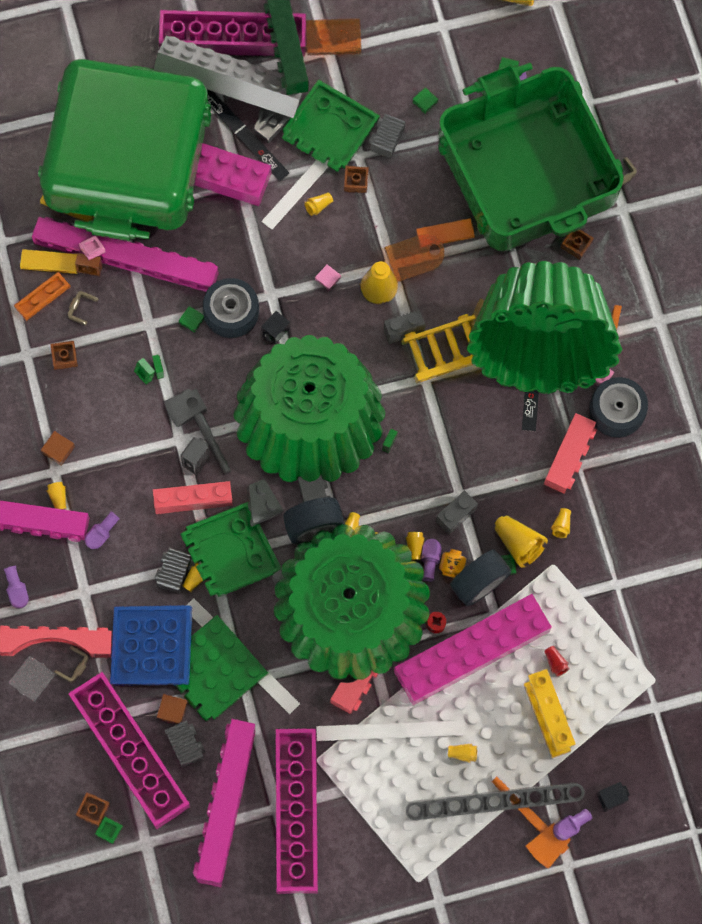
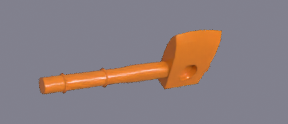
[492,777,571,869]

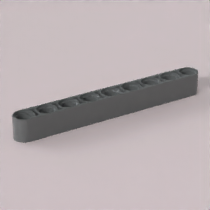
[406,782,585,820]

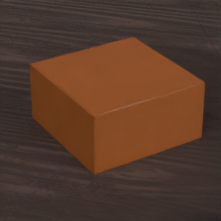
[344,166,369,193]
[561,230,594,260]
[75,253,102,276]
[50,341,78,370]
[41,431,75,466]
[157,694,188,725]
[76,792,110,827]

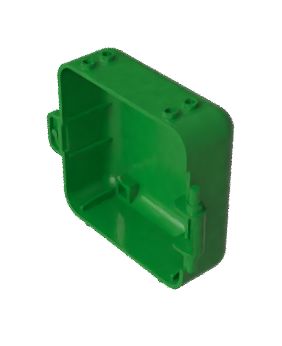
[38,59,211,241]
[438,62,624,251]

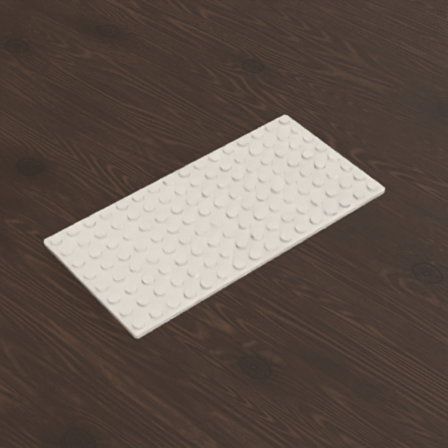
[317,565,655,882]

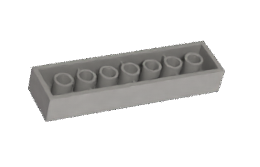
[154,36,302,118]

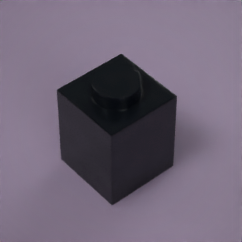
[261,311,290,345]
[596,782,630,812]

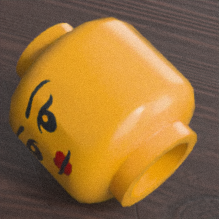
[439,549,467,578]

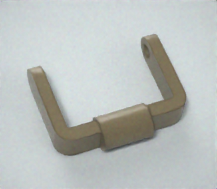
[623,157,637,185]
[68,291,99,326]
[54,646,88,683]

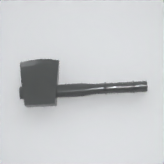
[164,389,231,475]

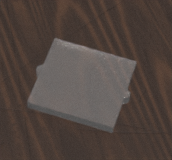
[9,655,56,702]

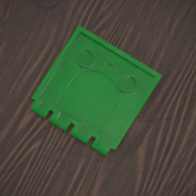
[282,79,380,172]
[180,502,282,597]
[174,615,268,722]

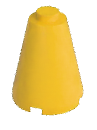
[361,261,398,304]
[495,516,548,568]

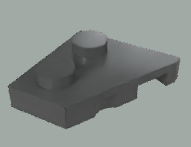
[254,108,291,143]
[246,479,284,527]

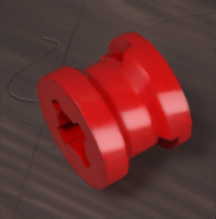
[426,612,446,634]

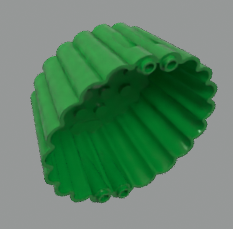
[467,261,622,394]
[233,335,386,482]
[274,524,430,680]

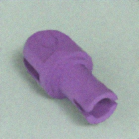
[85,511,120,549]
[421,539,442,581]
[4,566,29,609]
[553,809,592,841]

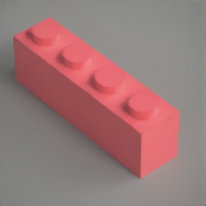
[543,413,597,494]
[153,481,233,514]

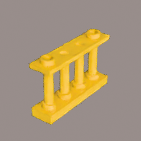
[401,314,475,384]
[524,669,576,759]

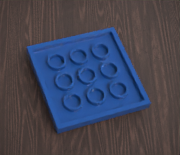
[110,605,192,686]

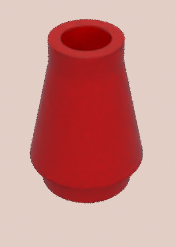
[544,646,570,677]

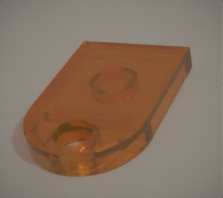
[384,234,445,283]

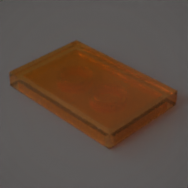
[306,18,362,56]

